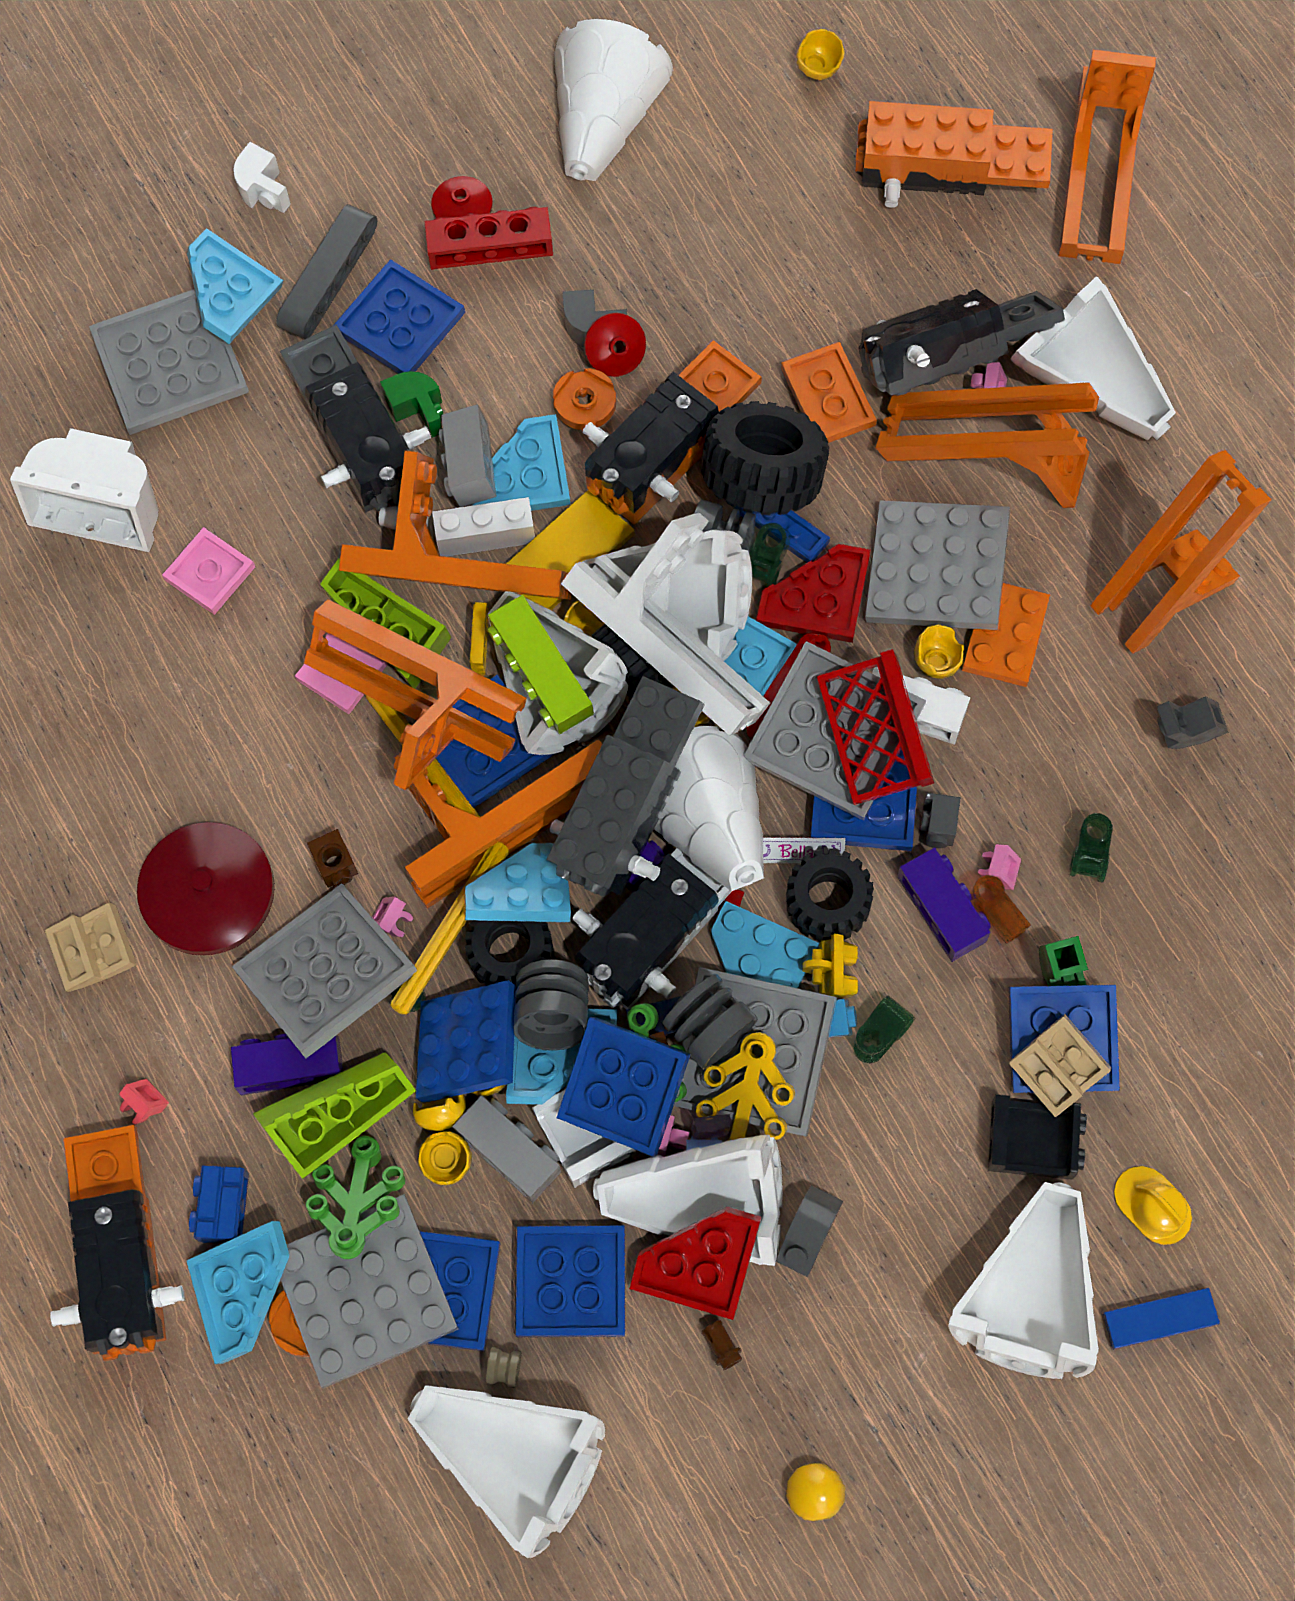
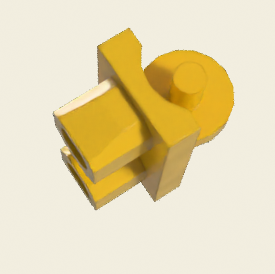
[802,934,858,999]

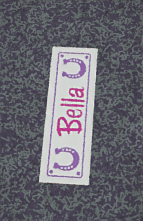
[763,837,845,864]

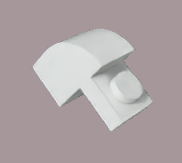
[234,142,291,213]

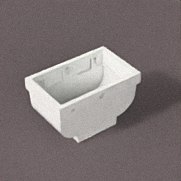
[10,428,158,552]

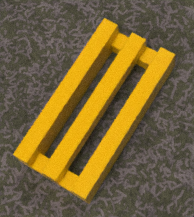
[470,602,489,676]

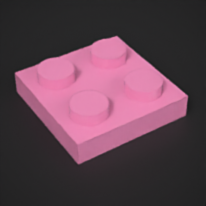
[162,527,255,615]

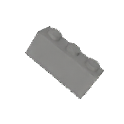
[439,404,496,507]
[452,1095,561,1204]

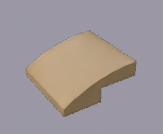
[45,903,137,992]
[1009,1014,1112,1117]

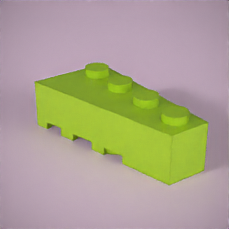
[320,558,452,689]
[487,595,594,735]
[252,1052,416,1179]

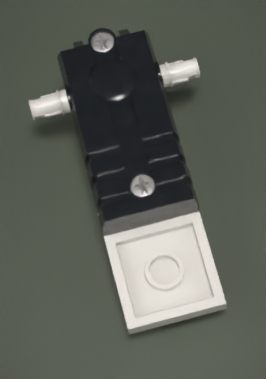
[572,848,732,1009]

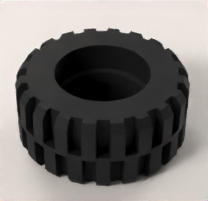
[700,401,829,515]

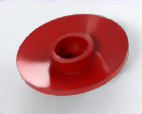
[431,176,493,218]
[584,313,646,377]

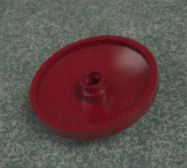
[137,822,275,956]

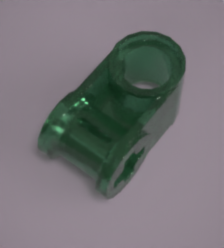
[749,523,791,587]
[1069,813,1113,883]
[853,995,916,1064]

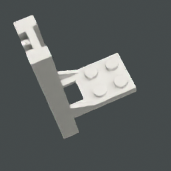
[561,513,770,736]

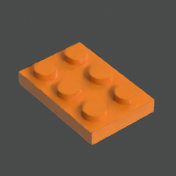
[781,342,877,443]
[962,583,1050,687]

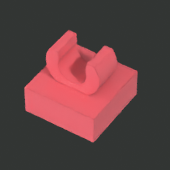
[119,1079,169,1125]

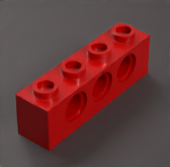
[424,207,553,270]

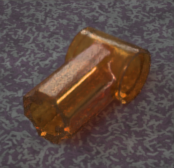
[970,875,1031,944]

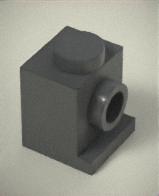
[921,793,961,848]

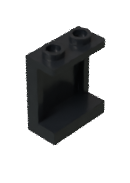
[988,1094,1087,1180]

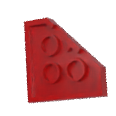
[756,544,871,643]
[629,1206,762,1320]

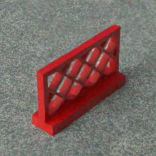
[817,649,935,805]

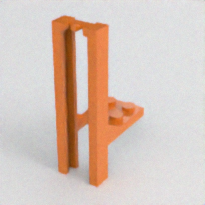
[1058,49,1156,264]
[875,382,1099,508]
[1090,450,1272,654]
[339,451,572,600]
[304,600,527,790]
[394,739,602,909]

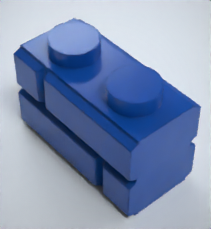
[189,1166,249,1244]

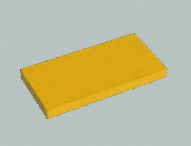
[506,490,635,611]

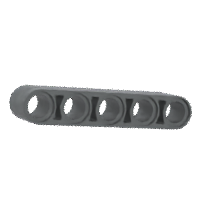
[276,204,378,339]

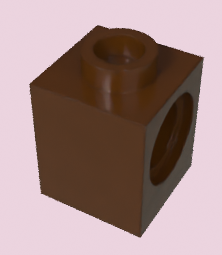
[307,829,358,888]

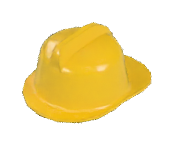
[1114,1166,1192,1245]

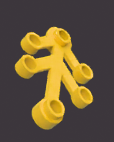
[696,1032,795,1142]

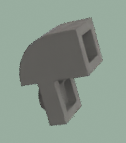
[563,289,627,347]
[1157,696,1229,749]
[776,1185,843,1277]

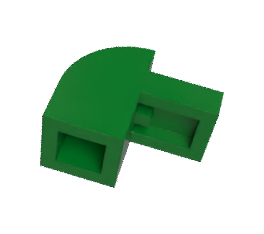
[380,371,444,438]
[1039,936,1088,986]

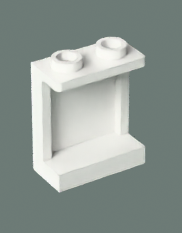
[532,1089,636,1188]

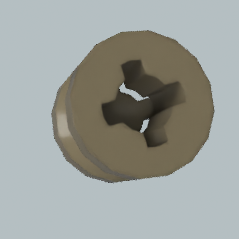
[486,1347,521,1388]

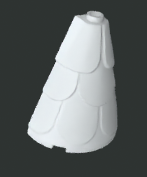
[554,19,673,181]
[1010,276,1176,440]
[583,529,752,661]
[488,591,629,755]
[654,726,764,891]
[593,1135,783,1266]
[949,1182,1099,1379]
[408,1385,605,1558]

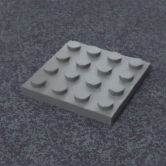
[89,289,249,435]
[865,500,1010,630]
[744,641,926,821]
[232,883,417,1059]
[674,967,837,1137]
[281,1194,459,1389]

